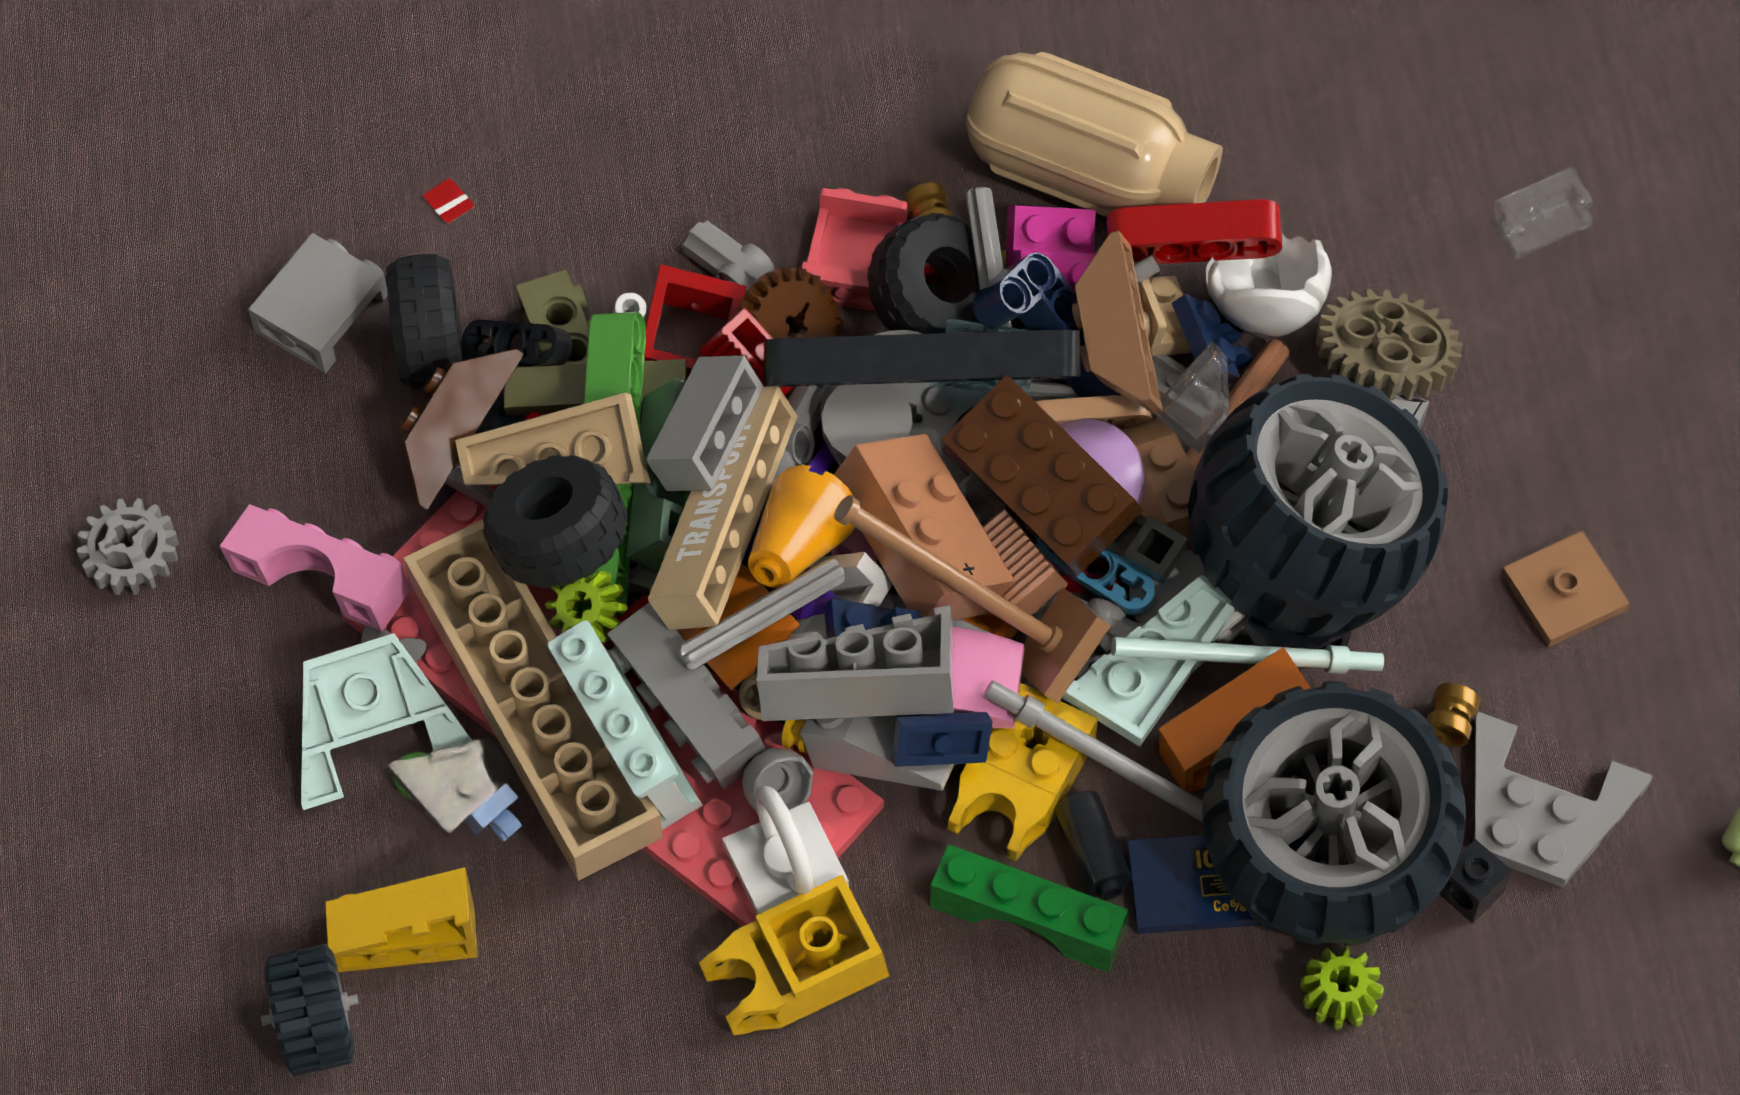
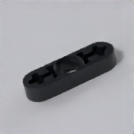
[461,319,572,367]

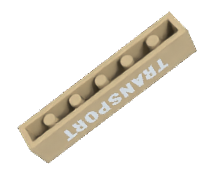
[648,385,798,630]

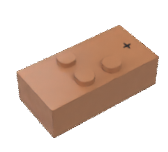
[834,434,1015,621]

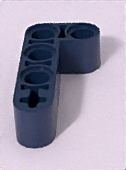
[973,252,1121,398]

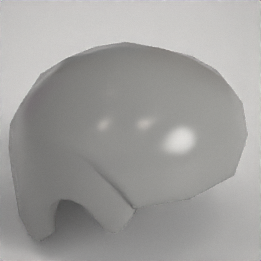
[742,748,814,812]

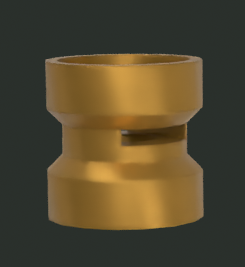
[903,182,954,218]
[1426,683,1481,747]

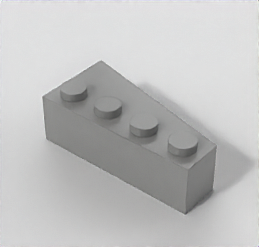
[757,605,954,721]

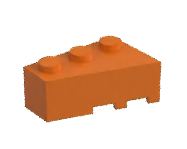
[1158,647,1311,794]

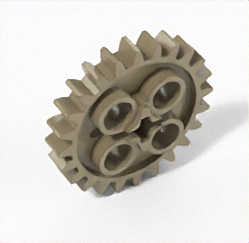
[1315,289,1463,400]

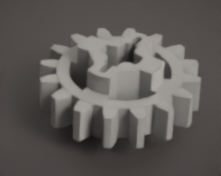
[77,498,179,595]

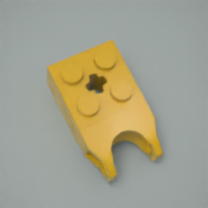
[948,683,1098,862]
[699,875,889,1036]

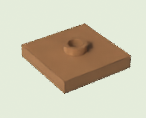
[1501,531,1630,648]

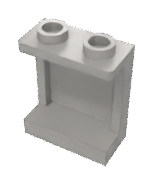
[248,233,388,374]

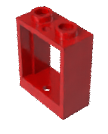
[644,264,747,379]

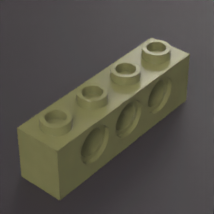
[516,270,591,365]

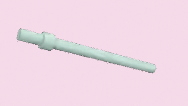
[1111,637,1384,674]

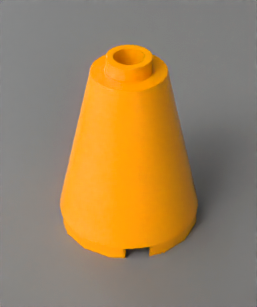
[748,465,855,588]

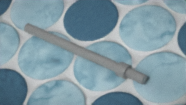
[984,680,1203,822]

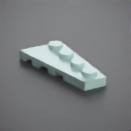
[1062,574,1237,747]

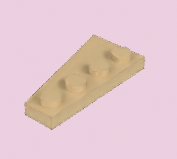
[455,393,651,486]

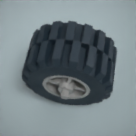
[261,944,359,1076]

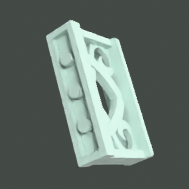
[548,620,702,830]

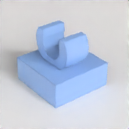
[464,784,522,842]

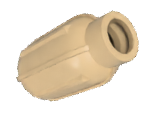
[966,52,1223,218]

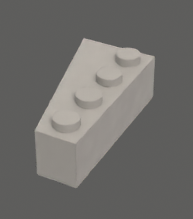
[607,602,766,790]

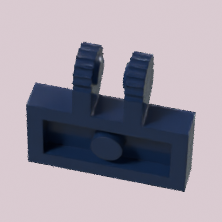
[1171,294,1252,386]

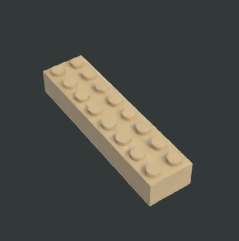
[404,519,663,881]

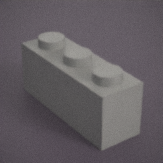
[646,356,764,491]

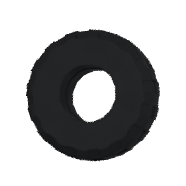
[867,213,985,334]
[386,253,463,390]
[483,455,628,588]

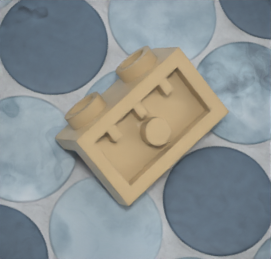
[1134,262,1192,356]

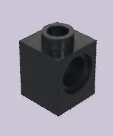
[1439,839,1512,924]

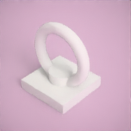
[722,786,849,915]

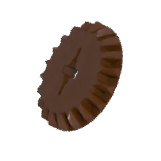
[739,267,845,339]

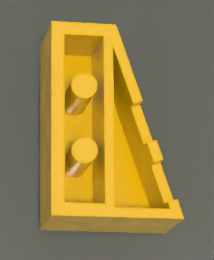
[326,867,478,972]

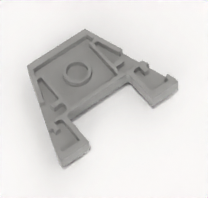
[1473,712,1653,887]

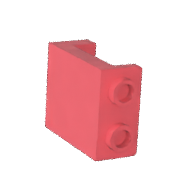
[802,188,907,312]

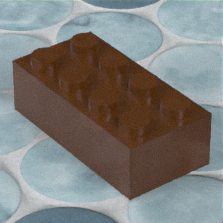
[941,375,1143,577]

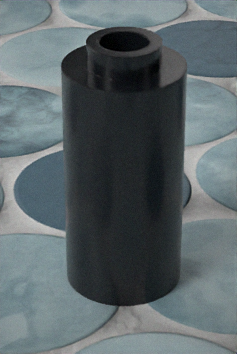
[1054,791,1132,901]

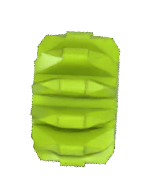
[545,571,628,643]
[1300,946,1384,1030]

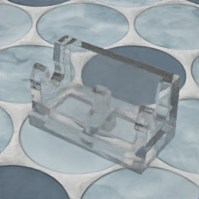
[1491,166,1594,260]

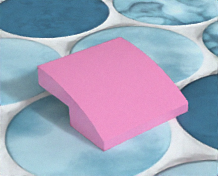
[924,627,1025,729]

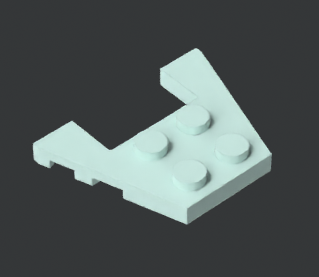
[301,633,479,810]

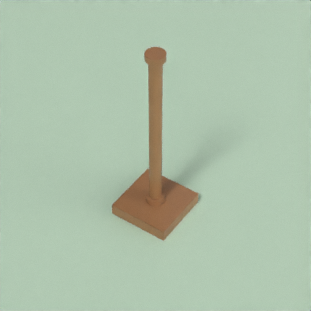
[834,495,1111,703]

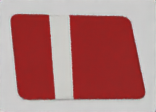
[423,178,474,224]

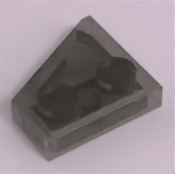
[386,738,517,837]

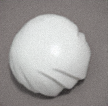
[1206,233,1332,336]

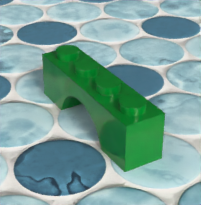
[930,844,1128,973]

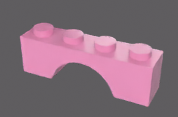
[220,504,411,632]

